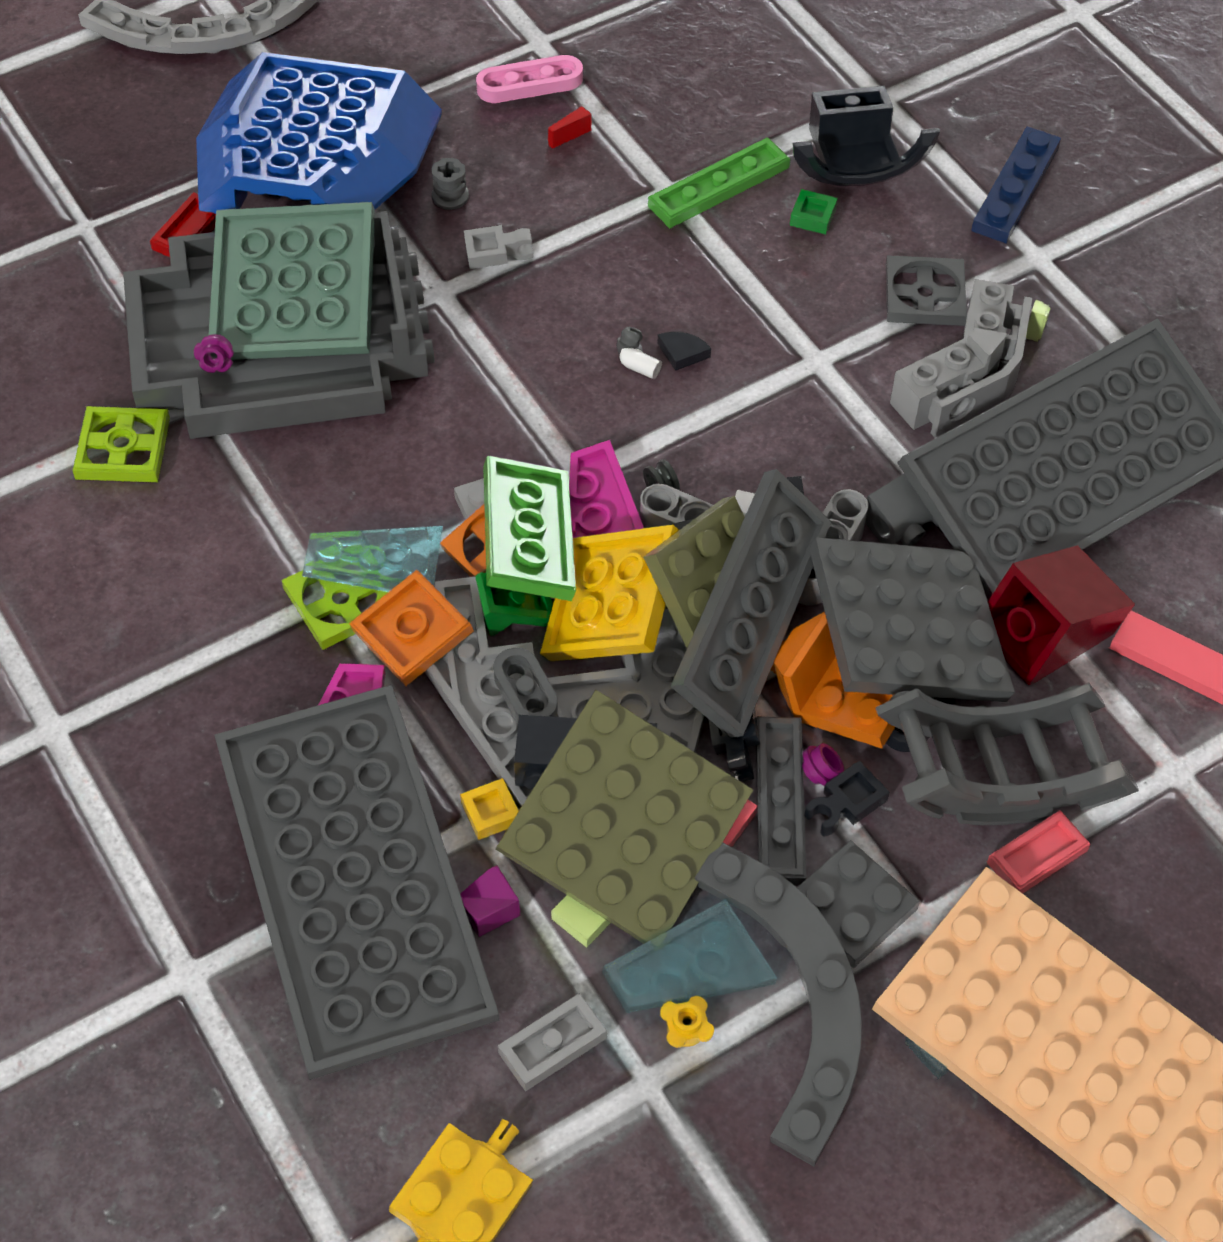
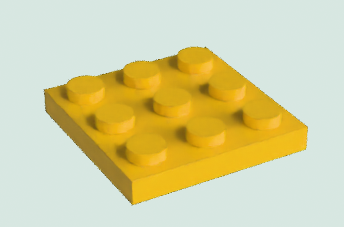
[540,525,679,661]

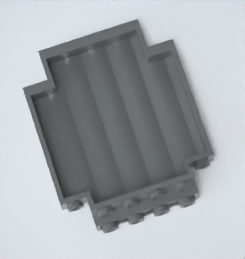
[123,211,435,439]

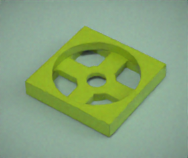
[72,406,170,482]
[282,544,389,650]

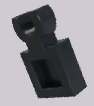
[804,760,890,837]

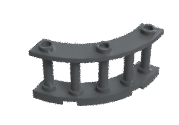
[875,683,1139,825]

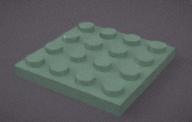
[208,202,375,360]

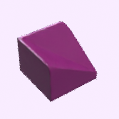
[460,865,520,937]

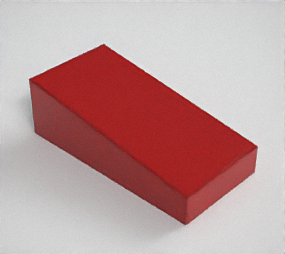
[548,106,592,148]

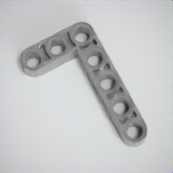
[640,484,868,606]

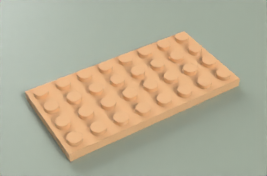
[872,867,1223,1242]

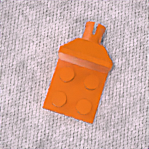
[770,611,895,748]

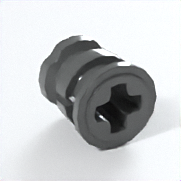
[432,158,469,210]

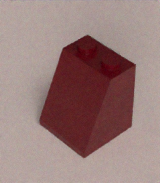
[988,545,1135,685]

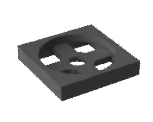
[885,255,967,326]

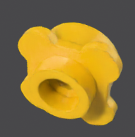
[660,996,714,1048]

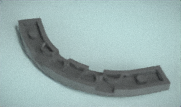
[695,842,862,1166]

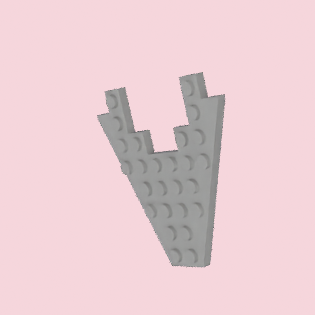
[424,577,705,810]

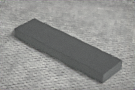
[756,716,806,885]

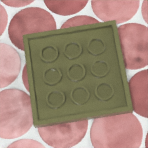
[495,690,753,951]

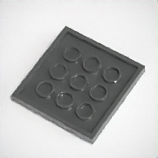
[809,537,1015,702]

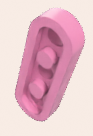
[476,55,583,103]

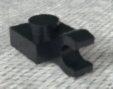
[709,708,760,782]

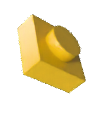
[460,778,519,840]

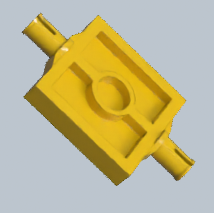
[389,1119,533,1242]

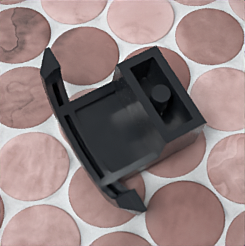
[792,85,940,186]

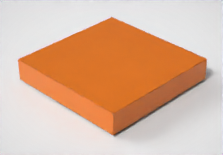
[349,570,474,686]

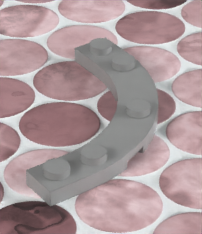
[78,0,318,54]

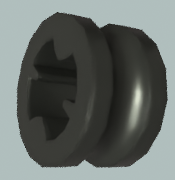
[643,460,680,490]

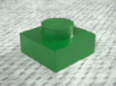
[790,189,838,235]

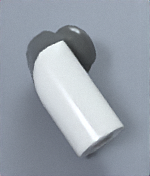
[616,327,662,379]

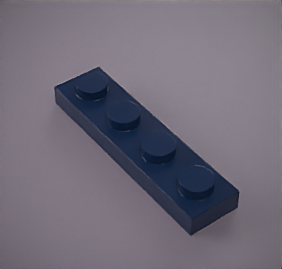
[971,126,1061,244]

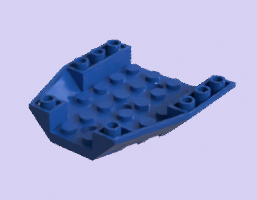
[196,52,442,214]

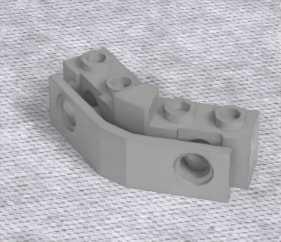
[890,279,1032,438]

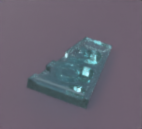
[302,526,443,592]
[602,899,777,1013]

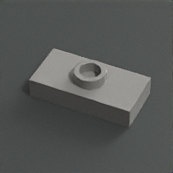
[498,993,607,1092]

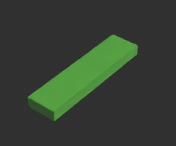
[648,137,790,229]

